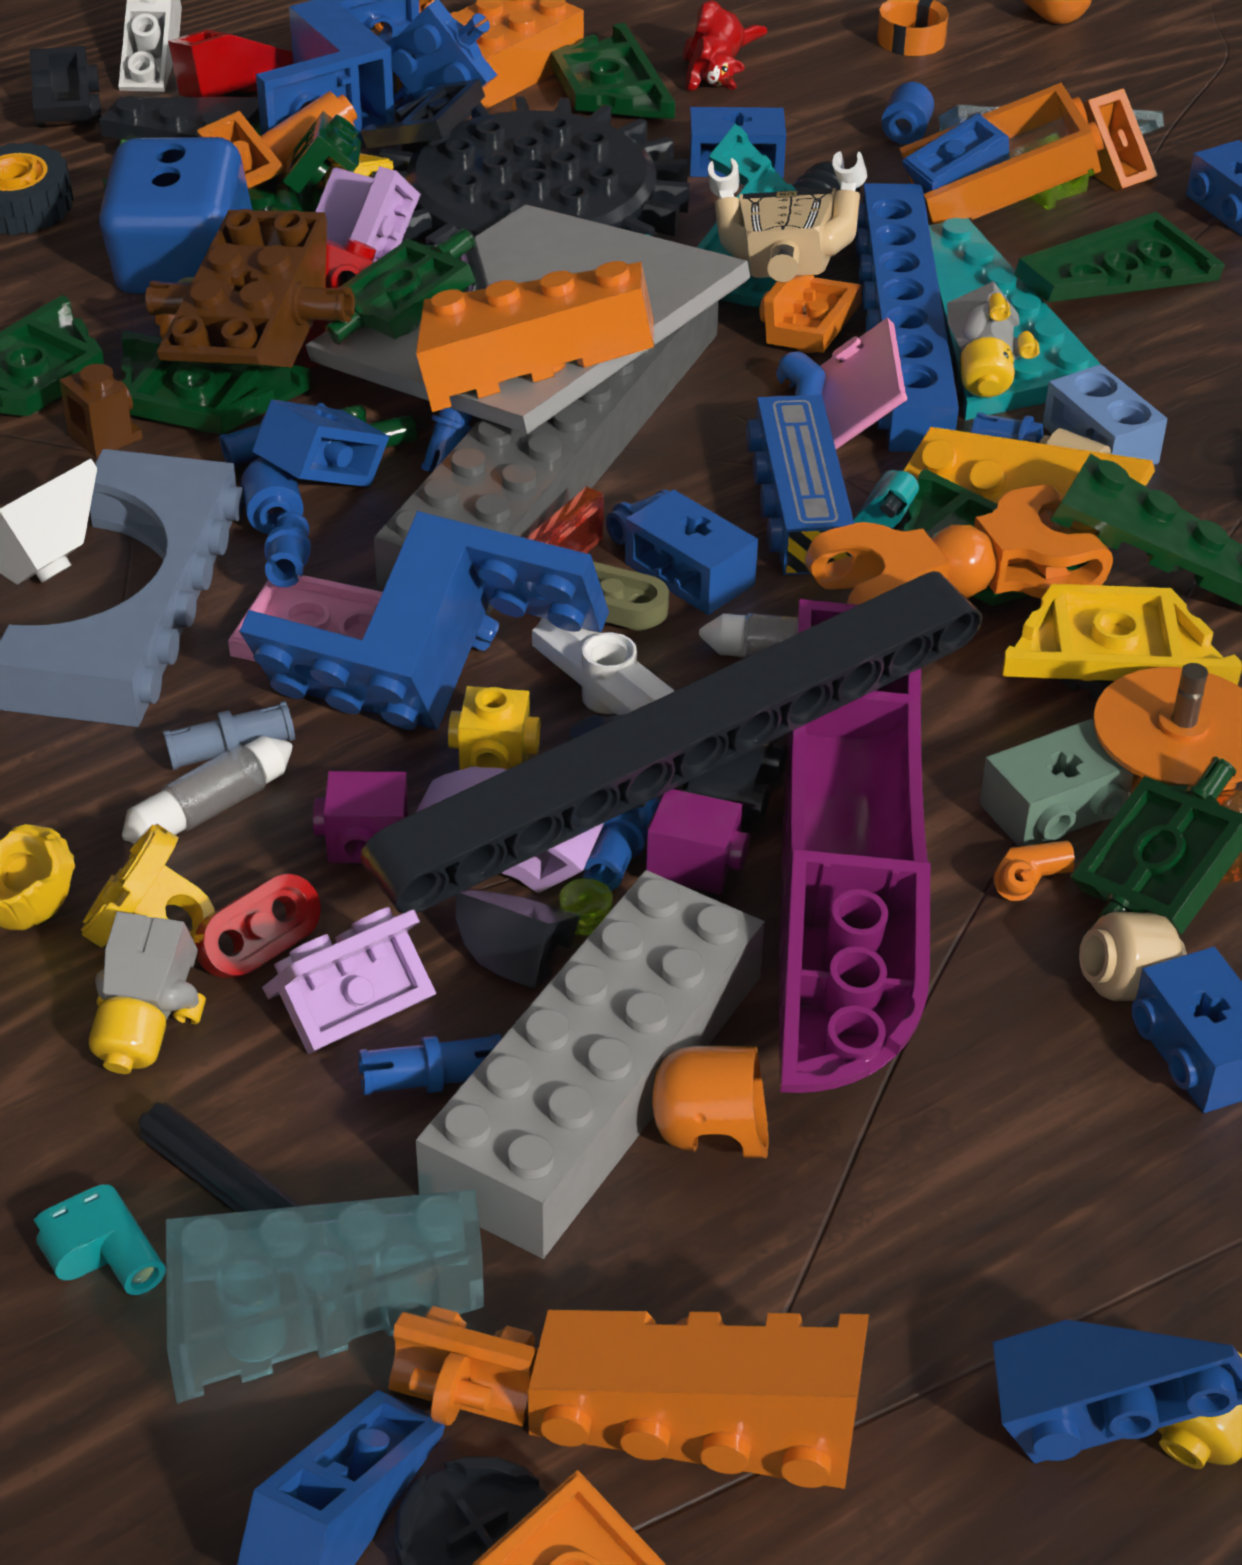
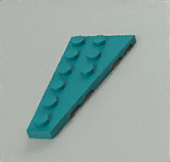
[929,218,1100,420]

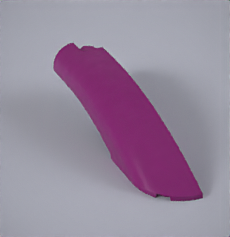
[779,599,931,1093]

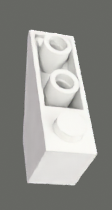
[119,0,182,92]

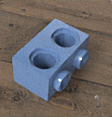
[1043,364,1168,465]

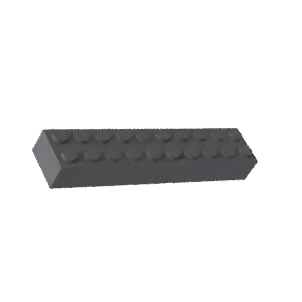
[374,300,719,615]

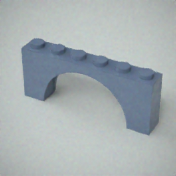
[0,449,244,727]

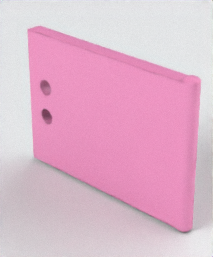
[820,317,907,449]

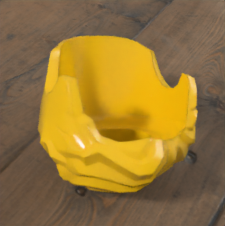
[0,824,75,930]

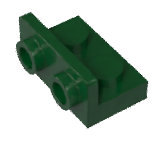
[283,111,361,193]

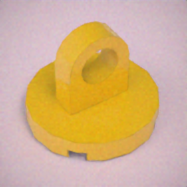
[81,823,215,948]

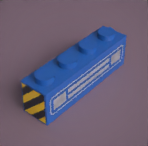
[746,395,854,575]

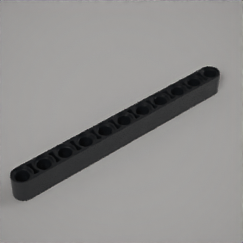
[360,571,982,914]

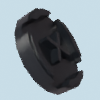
[394,1456,548,1565]

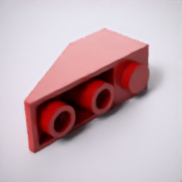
[168,29,293,97]

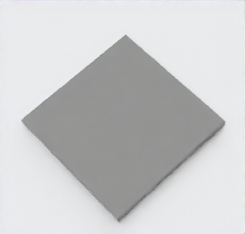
[306,205,750,434]

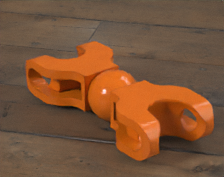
[805,484,1113,605]

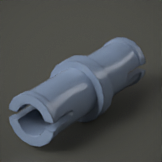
[163,701,295,770]

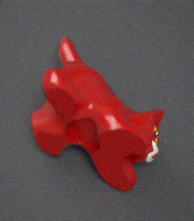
[683,1,768,92]

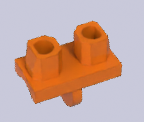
[388,1306,538,1426]

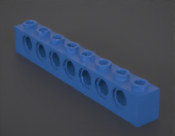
[855,183,959,452]

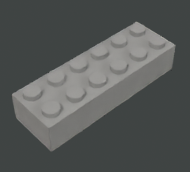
[416,870,765,1259]

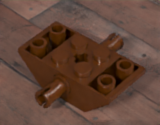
[145,209,355,368]

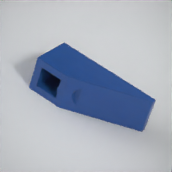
[993,1319,1242,1464]

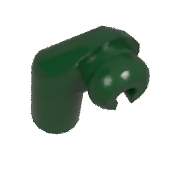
[339,405,417,448]

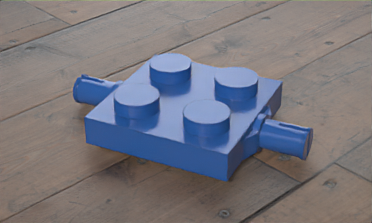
[389,0,497,109]

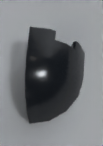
[455,890,580,988]

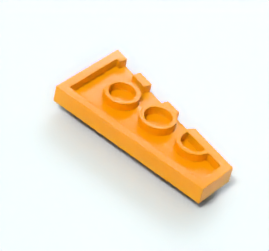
[904,427,1155,549]

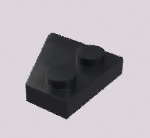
[361,79,485,149]

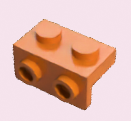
[760,275,862,353]

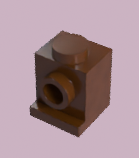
[59,364,143,459]

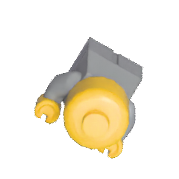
[947,281,1040,398]
[89,911,206,1074]

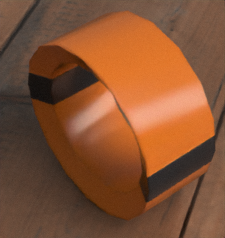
[877,0,949,56]

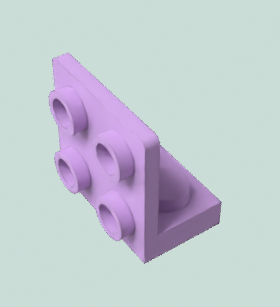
[316,166,421,259]

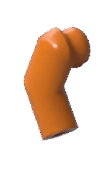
[993,840,1075,901]

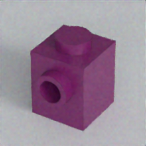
[313,771,409,863]
[647,789,750,895]

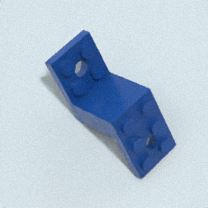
[256,0,420,142]
[239,511,609,731]

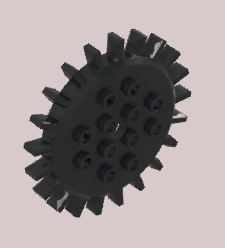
[372,96,690,245]

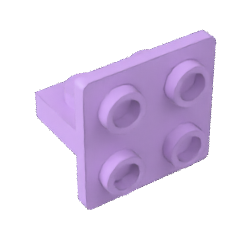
[262,907,436,1054]

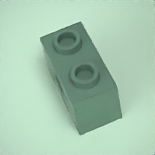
[979,719,1134,847]

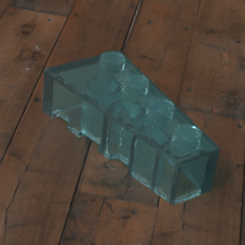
[166,1189,484,1404]

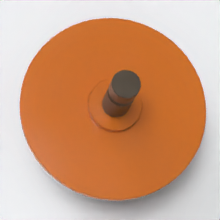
[1093,663,1242,805]

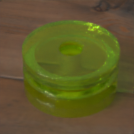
[559,879,613,935]

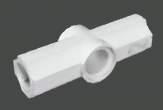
[532,618,674,715]

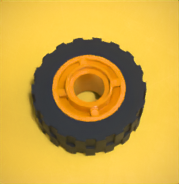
[0,142,74,235]

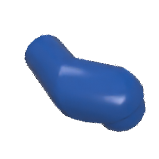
[776,352,826,396]

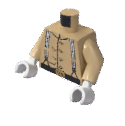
[708,151,867,282]

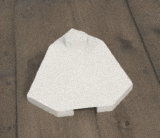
[0,459,97,585]

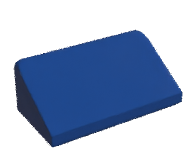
[902,113,1010,194]

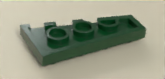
[1014,212,1225,302]
[1050,453,1242,606]

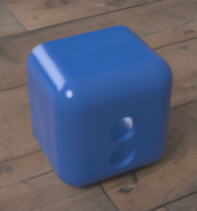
[99,137,252,294]

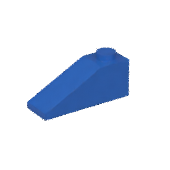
[237,1390,445,1565]

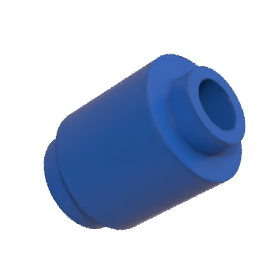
[882,82,935,144]
[241,457,304,534]

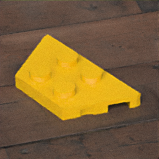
[1002,583,1242,685]

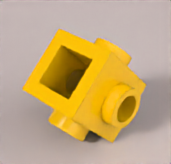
[448,686,541,770]

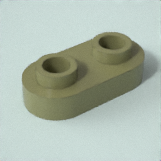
[593,562,669,631]

